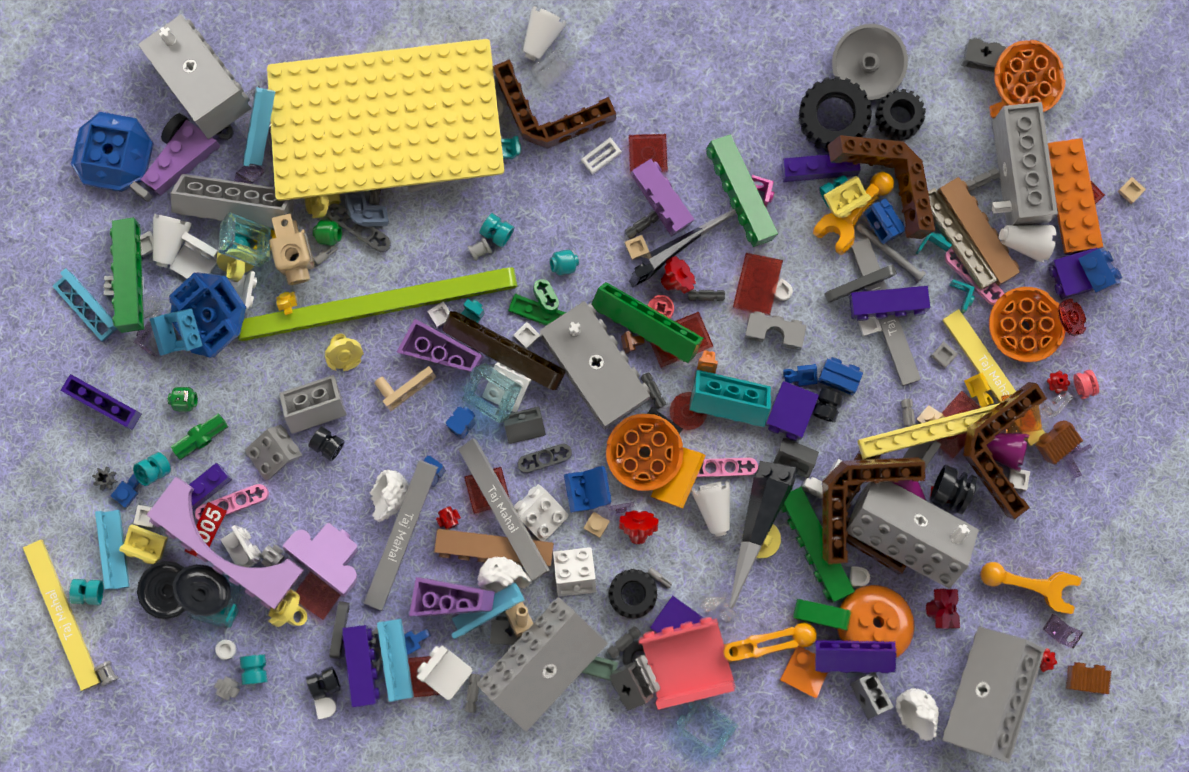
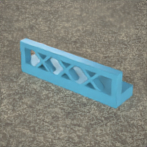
[243,87,275,166]
[53,268,117,342]
[95,510,130,590]
[451,583,525,639]
[377,619,414,702]

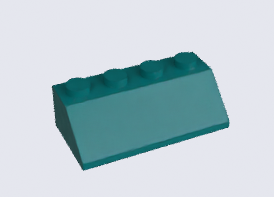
[690,370,771,427]

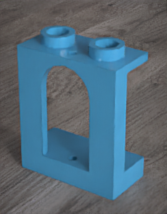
[149,309,203,356]

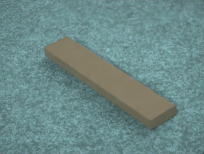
[928,188,998,290]

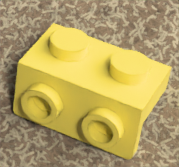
[823,176,872,218]
[119,524,168,564]

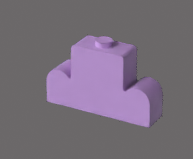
[282,523,358,597]

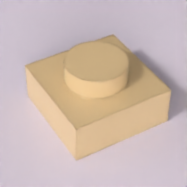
[1117,177,1146,204]
[625,235,649,260]
[916,405,944,424]
[583,512,610,538]

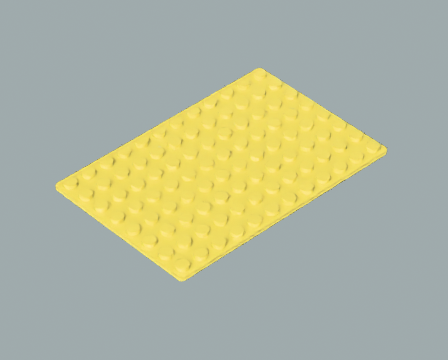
[267,39,505,201]

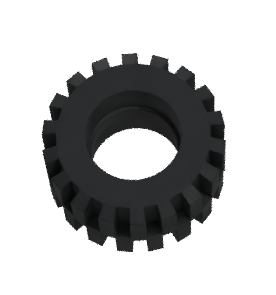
[875,89,926,141]
[608,569,658,619]

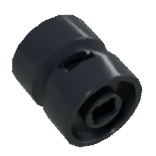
[812,388,845,423]
[308,426,345,462]
[306,666,341,701]

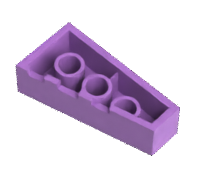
[141,120,221,196]
[631,159,695,237]
[397,319,485,373]
[409,577,495,617]

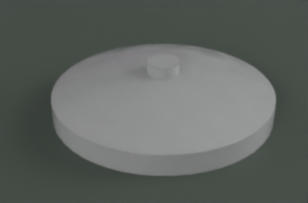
[832,24,908,100]

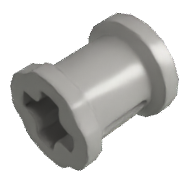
[467,238,492,261]
[94,661,119,686]

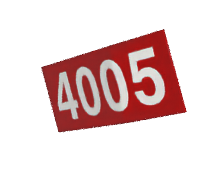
[185,502,227,558]

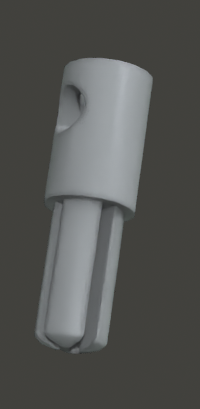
[313,245,338,265]
[647,567,672,589]

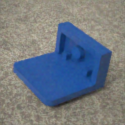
[1079,248,1122,293]
[564,466,611,513]

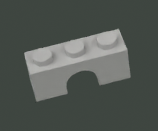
[744,312,807,350]

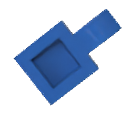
[783,364,818,386]
[110,473,139,508]
[404,629,432,656]

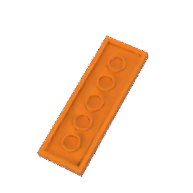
[1048,138,1103,254]

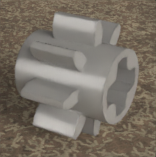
[260,545,285,567]
[214,676,240,700]

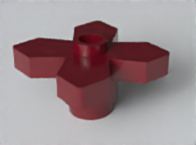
[926,589,960,629]

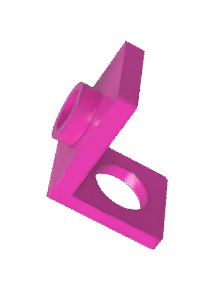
[751,175,774,207]

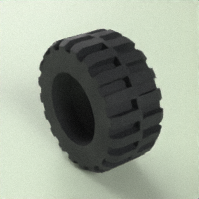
[799,76,872,152]

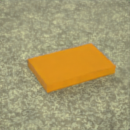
[651,447,706,509]

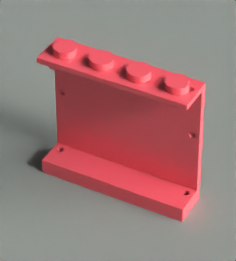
[639,617,736,710]

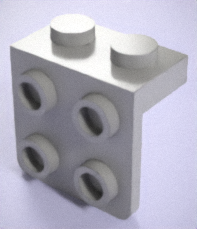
[245,424,302,480]

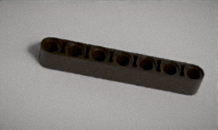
[443,311,565,390]

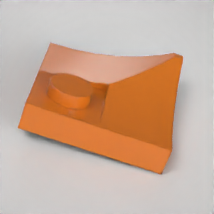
[780,646,828,698]

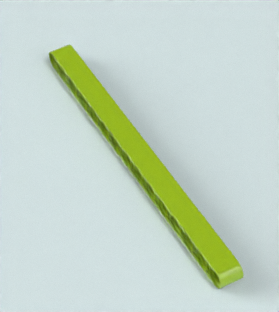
[238,267,518,341]

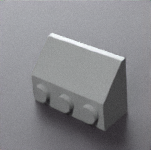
[279,375,347,434]

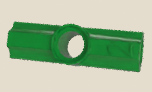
[170,413,229,460]

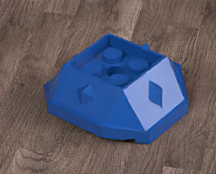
[71,112,154,192]
[169,272,246,358]

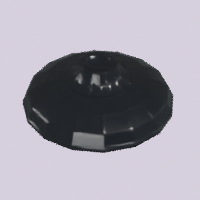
[137,561,185,619]
[173,564,231,617]

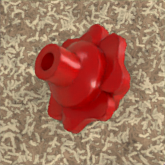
[1047,370,1071,394]
[1039,648,1057,672]

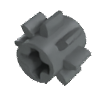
[92,467,118,491]

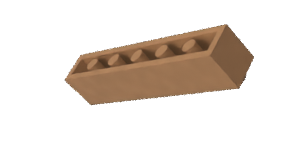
[938,177,1020,286]
[434,529,554,567]

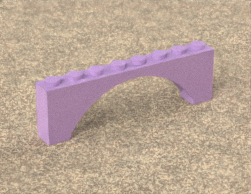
[147,477,305,610]

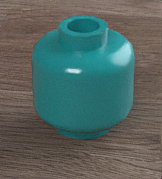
[549,249,579,276]

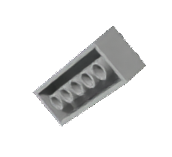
[171,174,294,229]

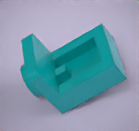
[501,136,521,159]
[461,299,485,323]

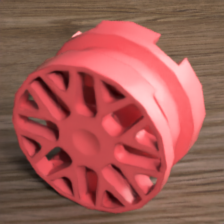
[648,295,674,319]
[1073,369,1099,399]

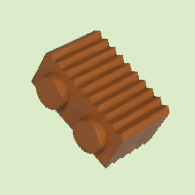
[1035,420,1083,465]
[1066,662,1111,694]

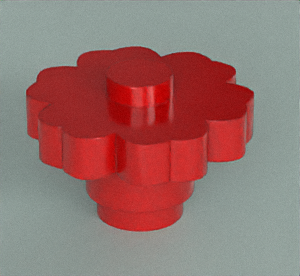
[661,256,696,294]
[619,510,659,544]

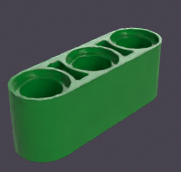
[793,599,852,631]

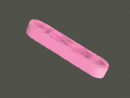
[944,248,1004,305]
[696,458,758,478]
[195,484,269,520]

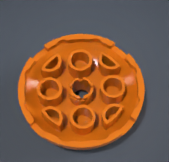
[994,40,1066,112]
[989,287,1066,363]
[606,414,683,491]
[837,585,915,658]

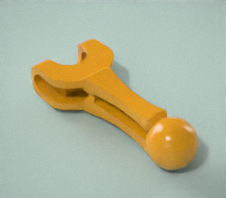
[813,172,894,255]
[980,562,1082,614]
[723,622,817,662]

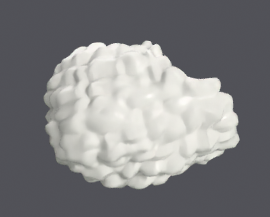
[370,469,409,522]
[478,557,531,593]
[896,688,939,741]

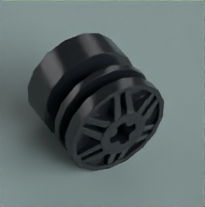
[930,464,977,514]

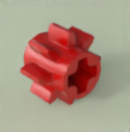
[436,506,461,530]

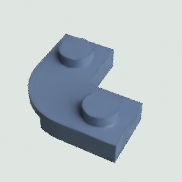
[344,191,389,227]

